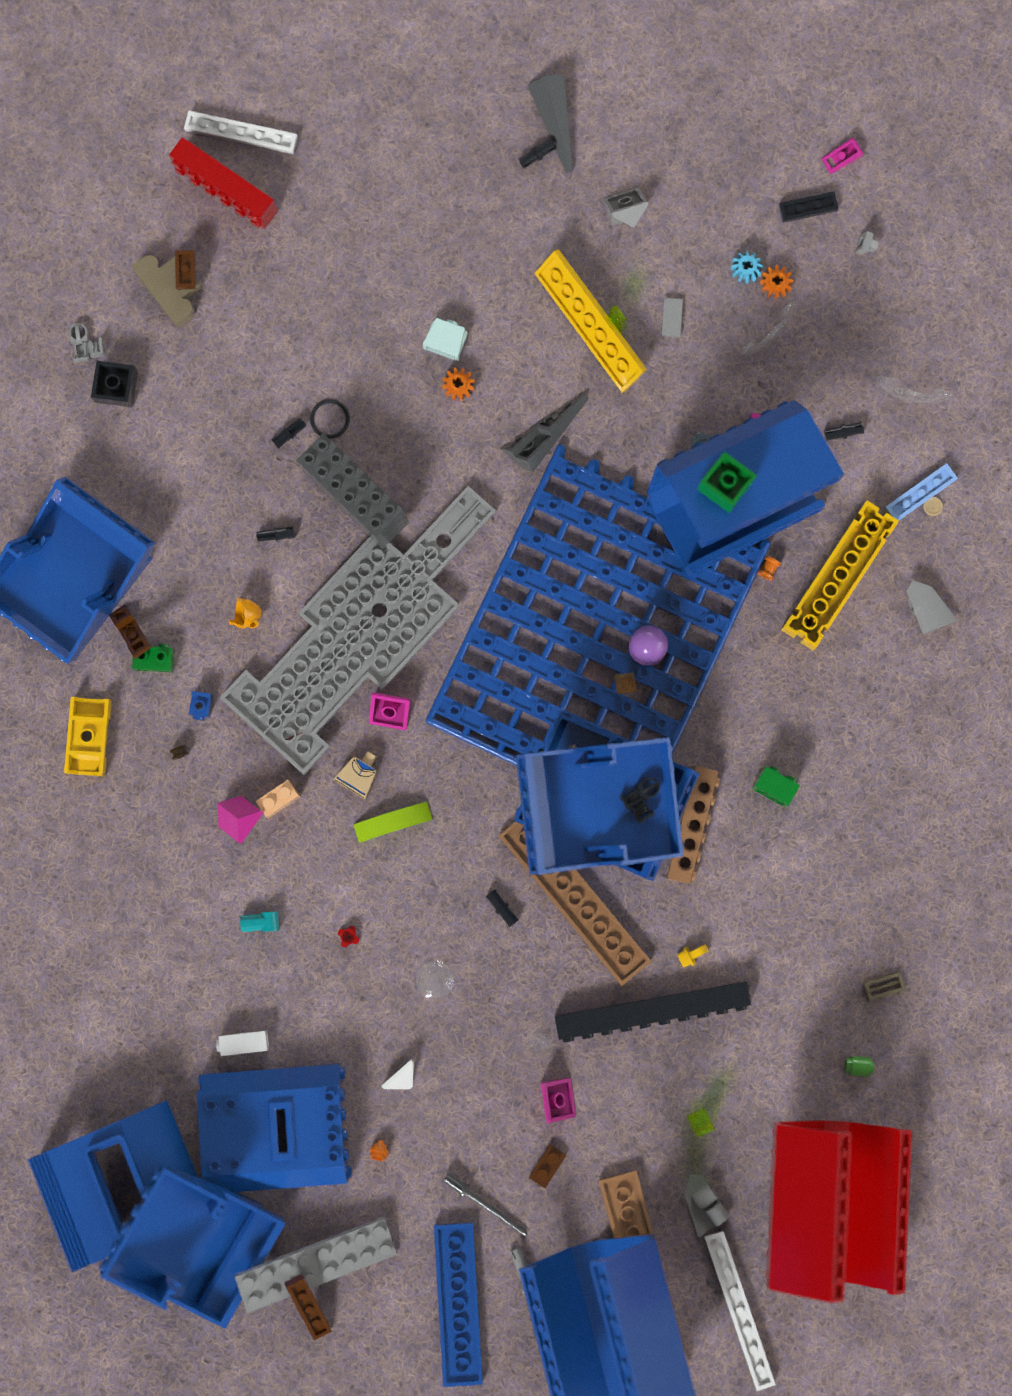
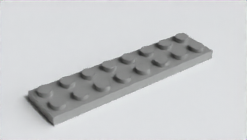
[234,1217,397,1313]

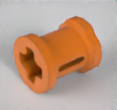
[758,556,781,581]

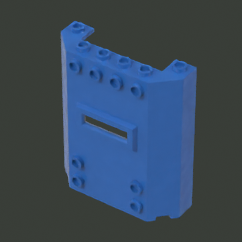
[197,1063,352,1192]

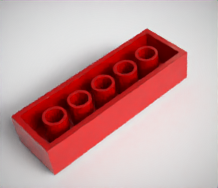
[169,137,278,229]

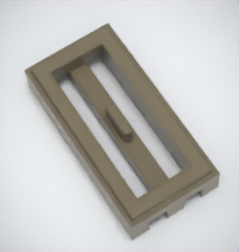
[863,971,906,1001]

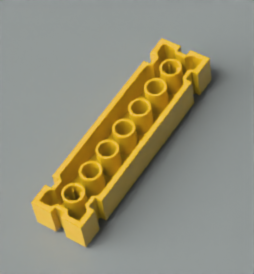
[781,500,899,651]

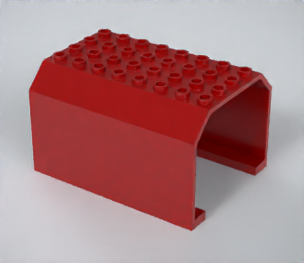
[766,1120,912,1303]

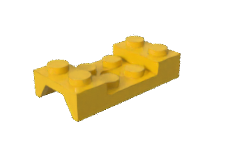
[64,697,112,777]

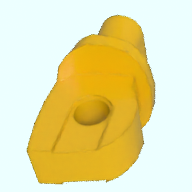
[677,944,709,968]

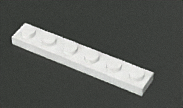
[184,111,298,154]

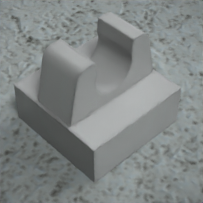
[854,231,879,255]

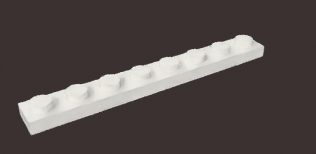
[704,1230,776,1391]

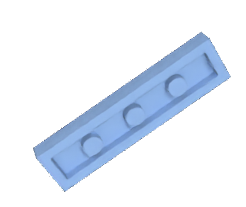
[884,463,958,521]

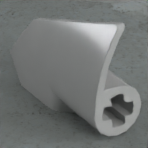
[906,580,957,634]
[684,1174,730,1237]

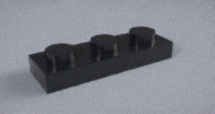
[779,191,839,223]

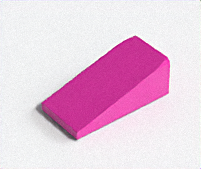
[821,138,864,174]

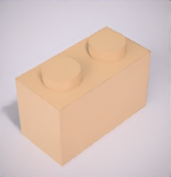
[256,780,301,818]

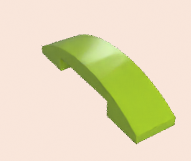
[353,802,433,843]

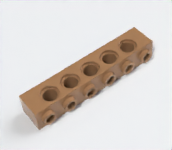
[666,766,721,884]

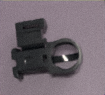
[620,778,660,823]

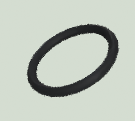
[310,399,350,438]

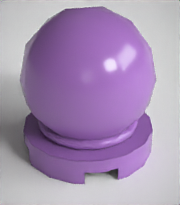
[629,625,668,666]

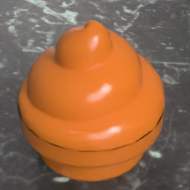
[369,1140,389,1161]

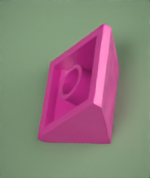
[369,692,412,730]
[218,796,264,844]
[541,1078,576,1123]

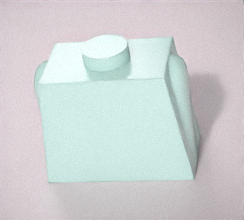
[423,318,468,361]

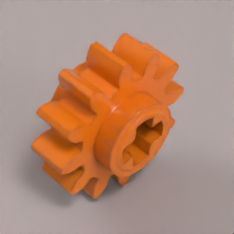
[759,265,794,300]
[442,367,475,402]

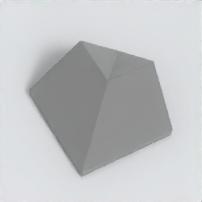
[603,188,648,228]

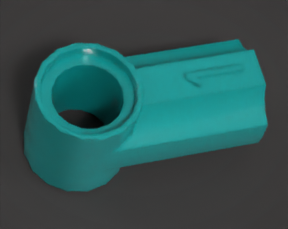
[240,911,279,932]

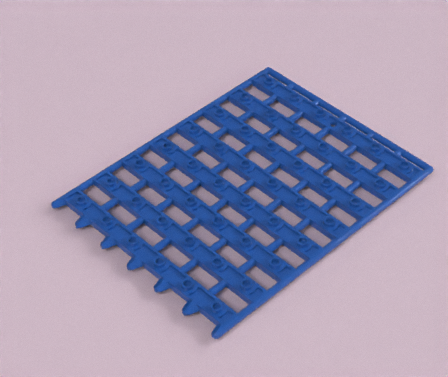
[426,444,771,766]

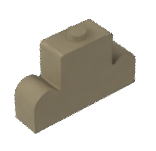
[131,255,202,329]

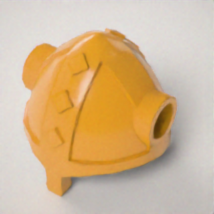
[229,597,262,629]

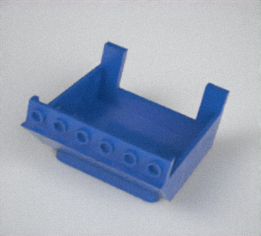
[28,1100,198,1272]

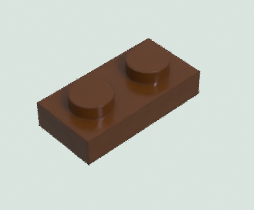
[175,250,196,290]
[529,1144,566,1188]

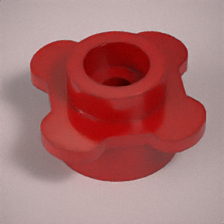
[338,926,359,948]

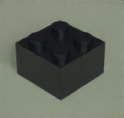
[91,360,138,408]

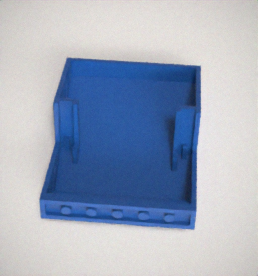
[0,477,156,664]
[516,737,684,875]
[99,1164,286,1329]

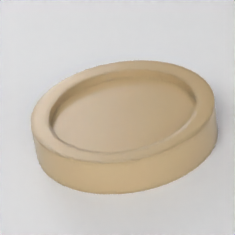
[923,497,943,516]

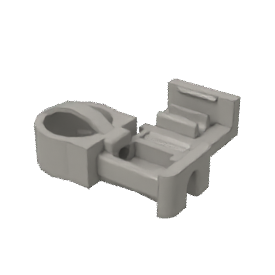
[69,323,105,363]

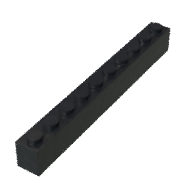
[555,981,751,1043]

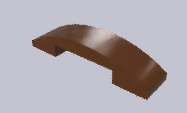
[109,604,151,659]

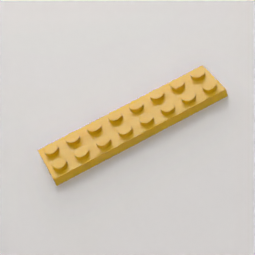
[534,249,647,393]

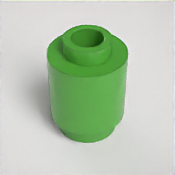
[845,1056,874,1077]

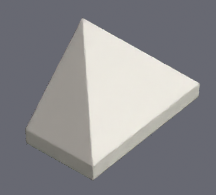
[382,1059,414,1089]

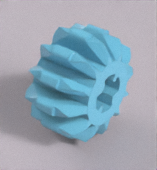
[731,251,763,284]

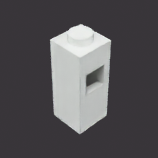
[216,1030,269,1056]

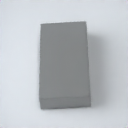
[661,298,683,337]

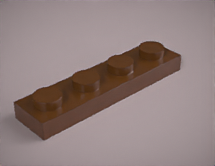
[284,1274,332,1340]

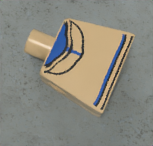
[334,751,378,800]

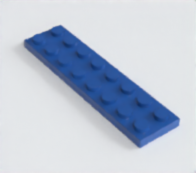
[434,1222,483,1387]

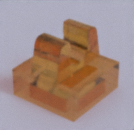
[614,672,637,695]

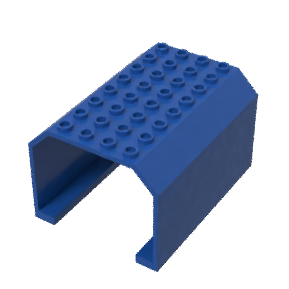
[647,400,844,576]
[519,1234,696,1396]

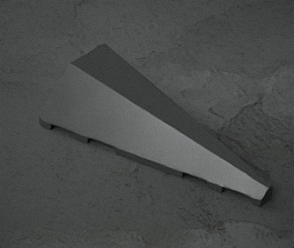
[528,74,572,172]
[501,392,588,472]

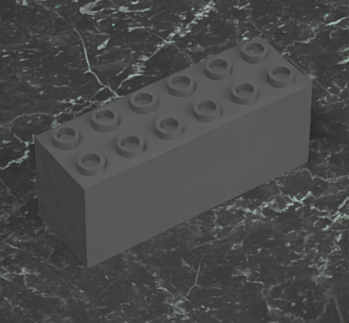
[296,433,410,549]

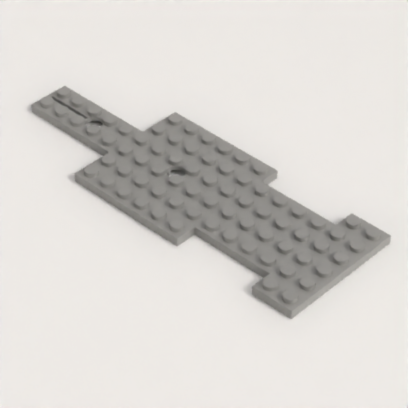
[220,486,496,775]

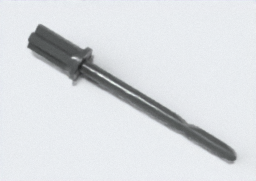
[443,1173,527,1236]

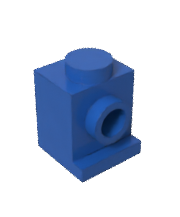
[189,691,213,721]

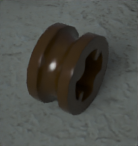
[170,745,189,760]

